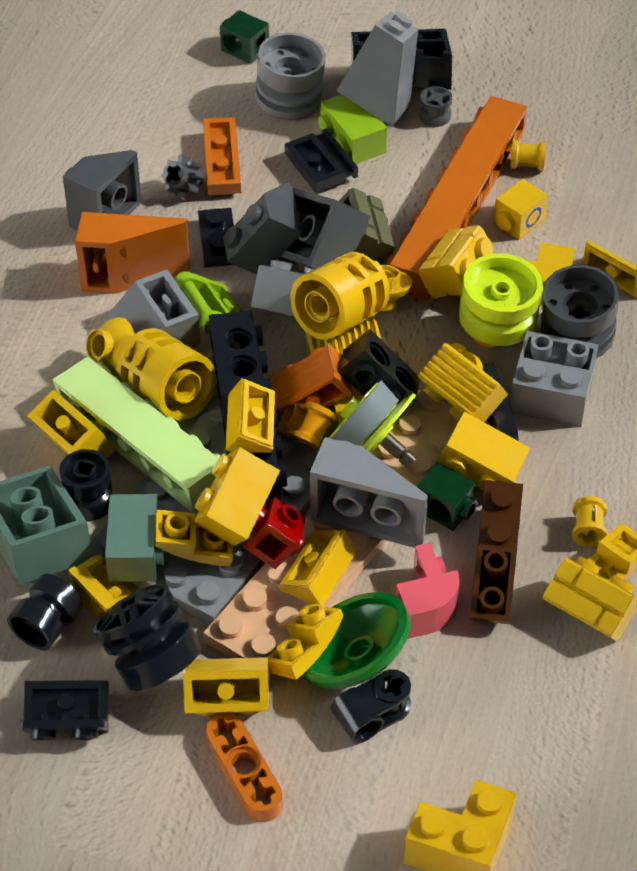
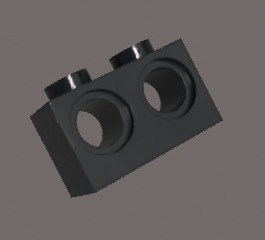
[338,329,420,405]

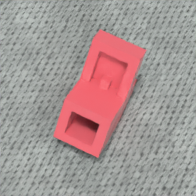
[396,543,459,639]

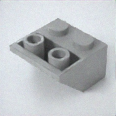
[251,260,314,316]
[105,269,201,348]
[510,331,599,427]

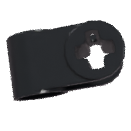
[330,669,411,744]

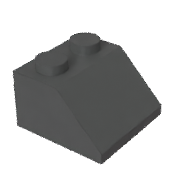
[63,150,142,230]
[223,183,302,275]

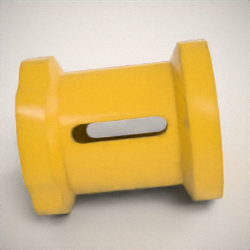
[510,140,546,171]
[572,496,607,548]

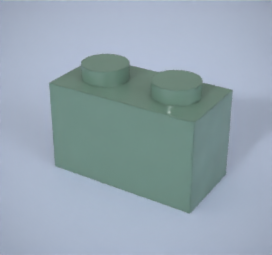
[105,494,165,582]

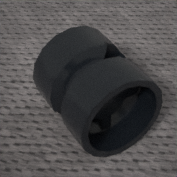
[59,449,113,521]
[7,573,83,651]

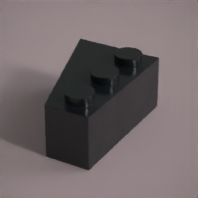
[351,28,452,90]

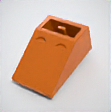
[75,212,190,293]

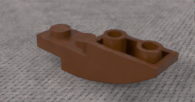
[470,480,523,625]

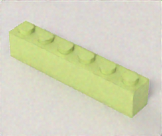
[52,356,221,514]

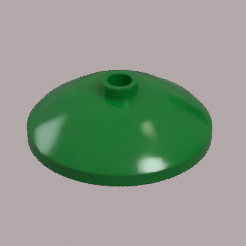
[303,592,411,689]

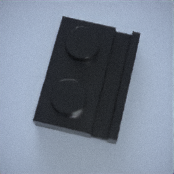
[284,128,358,193]

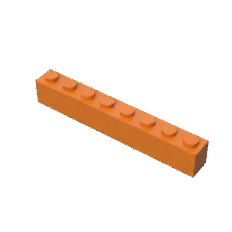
[387,96,527,301]

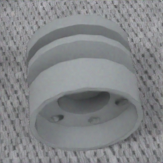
[255,33,326,119]

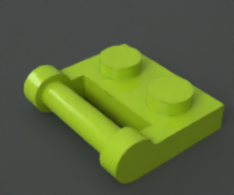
[174,271,243,334]

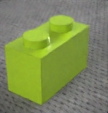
[318,95,387,164]

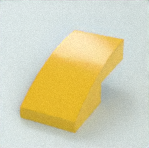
[587,523,637,581]

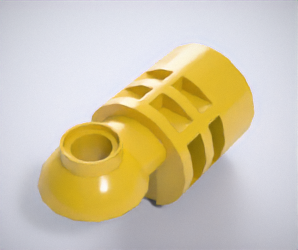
[290,251,413,340]
[86,317,217,421]

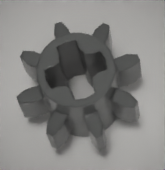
[162,154,205,198]

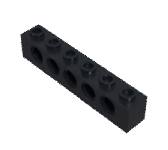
[209,310,287,505]

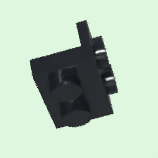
[20,680,109,740]

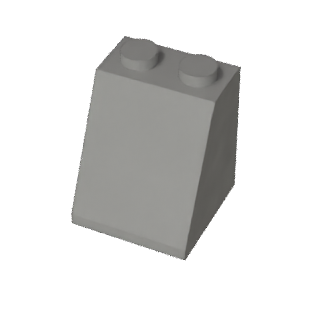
[337,11,418,127]

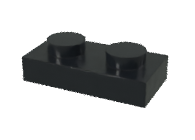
[198,207,234,268]

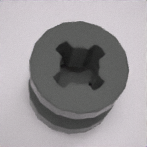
[419,86,452,127]

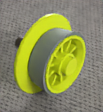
[328,380,417,469]

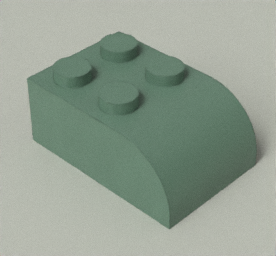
[0,465,94,586]

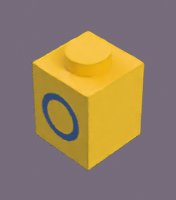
[494,179,548,240]

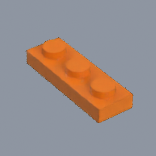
[203,117,241,195]

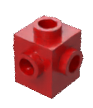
[244,497,306,570]

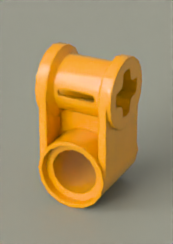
[277,401,338,451]

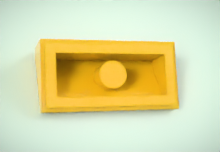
[583,240,637,298]
[226,378,275,453]
[279,530,357,606]

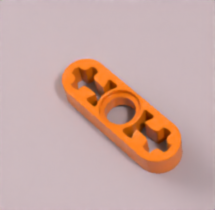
[206,713,283,822]

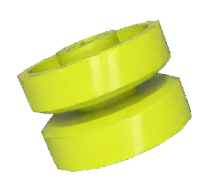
[459,254,543,346]

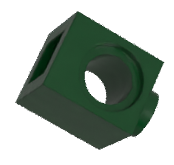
[219,10,269,64]
[416,462,478,531]

